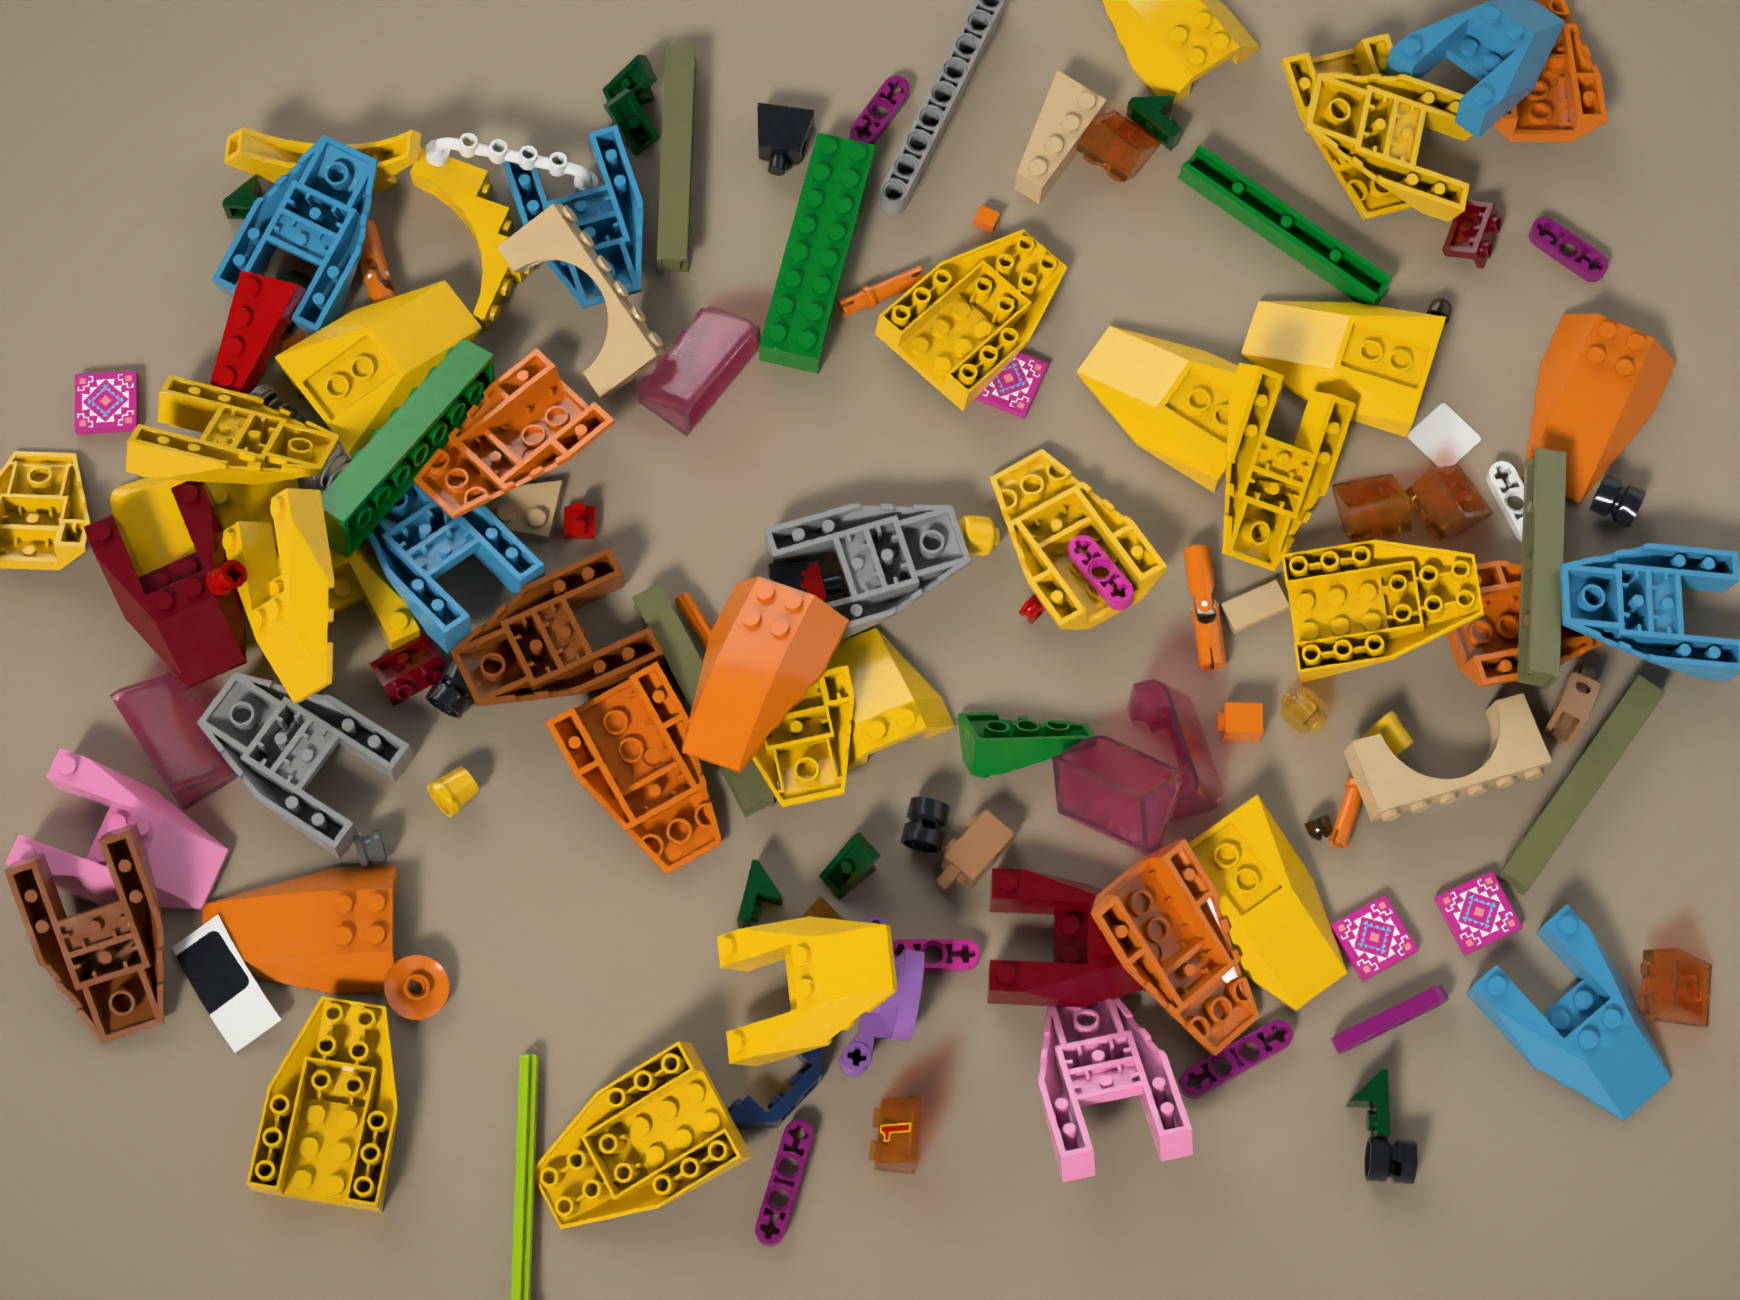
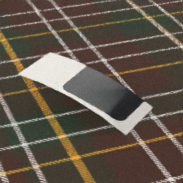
[172,914,281,1053]

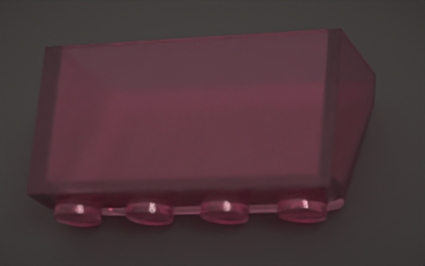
[637,306,761,436]
[110,671,238,811]
[1052,735,1183,856]

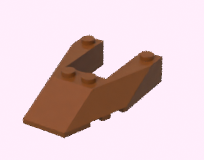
[450,547,665,707]
[4,823,165,1043]

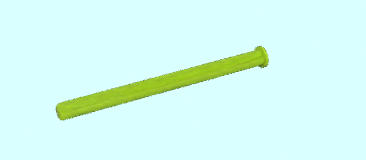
[510,1054,539,1300]

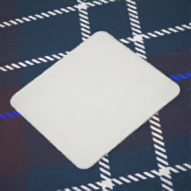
[1407,403,1481,472]

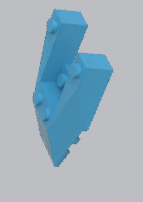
[1385,0,1566,138]
[503,125,643,309]
[212,135,378,335]
[368,483,545,654]
[1560,543,1740,681]
[1466,904,1672,1121]

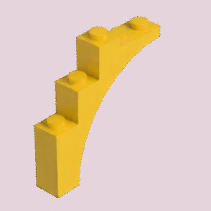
[224,127,422,193]
[410,147,534,331]

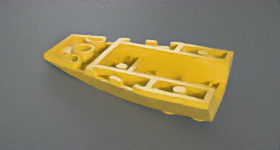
[1102,0,1260,105]
[1280,33,1413,220]
[989,449,1167,630]

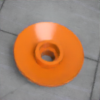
[384,955,449,1020]

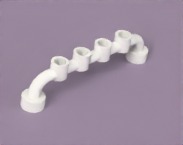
[425,133,598,193]

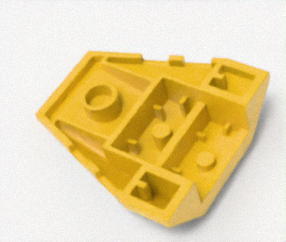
[0,451,91,571]
[826,628,955,771]
[752,665,855,808]

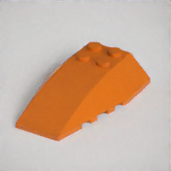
[1493,0,1608,142]
[1522,313,1676,505]
[413,348,615,519]
[1446,560,1605,687]
[682,576,850,773]
[545,661,723,875]
[1091,838,1260,1056]
[202,865,397,995]

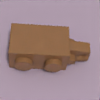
[935,810,1015,894]

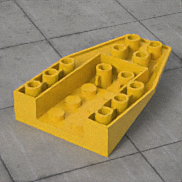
[875,229,1068,412]
[275,280,482,459]
[1240,301,1446,438]
[1076,326,1284,493]
[1281,540,1484,683]
[1188,794,1347,1011]
[246,996,399,1213]
[535,1041,753,1229]

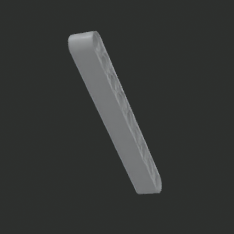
[880,0,1004,216]

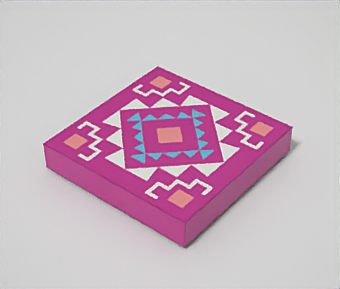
[975,344,1048,419]
[75,371,139,435]
[1434,871,1523,956]
[1330,895,1419,983]

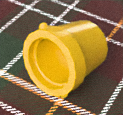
[1361,710,1414,757]
[426,766,479,818]

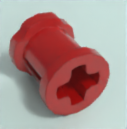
[206,560,247,596]

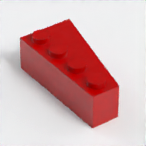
[210,270,307,395]

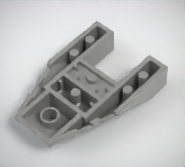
[764,503,971,640]
[197,672,414,859]

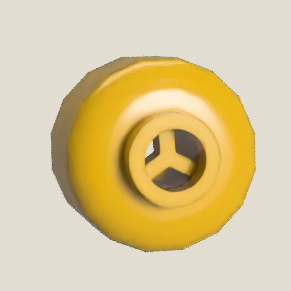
[958,515,1000,556]

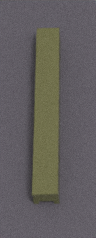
[657,44,696,273]
[1517,447,1567,690]
[632,582,774,817]
[1497,675,1665,896]

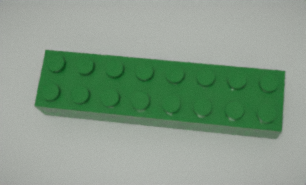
[759,132,876,374]
[321,338,495,558]

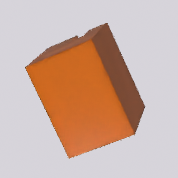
[973,205,1000,234]

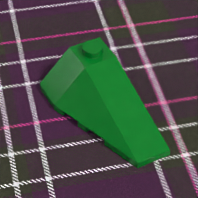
[958,712,1097,778]

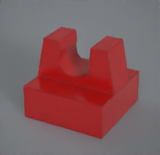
[564,503,596,539]

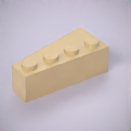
[1015,70,1107,205]

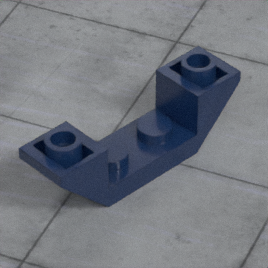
[727,1048,822,1129]

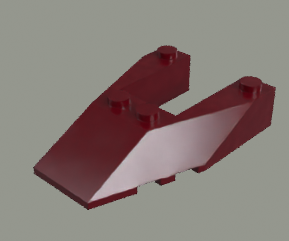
[84,481,247,689]
[987,868,1146,1008]

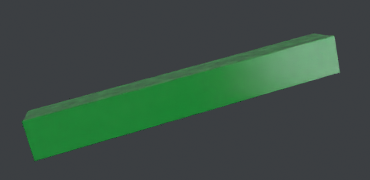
[1178,144,1393,306]

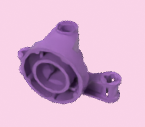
[839,915,925,1077]

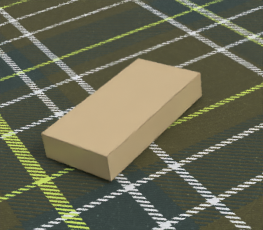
[1219,580,1290,634]

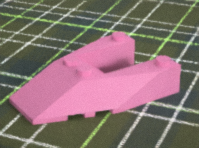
[5,748,229,909]
[1038,998,1193,1183]

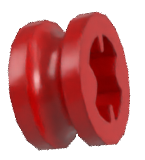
[1019,594,1046,624]

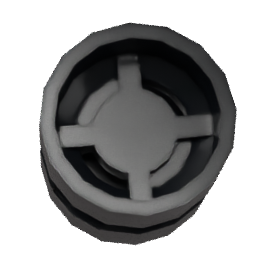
[1589,474,1646,528]
[425,659,472,719]
[901,797,951,853]
[1364,1138,1417,1184]

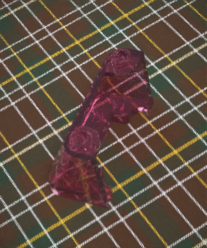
[1127,679,1223,824]

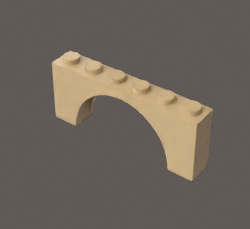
[497,204,666,398]
[1344,693,1552,822]

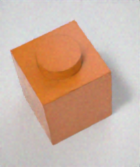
[1216,702,1263,743]

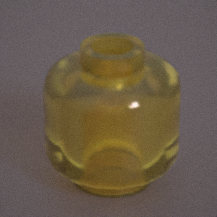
[1280,687,1328,734]

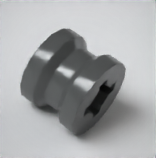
[353,829,387,867]

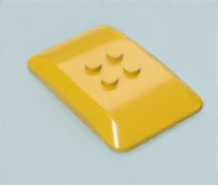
[110,477,300,575]

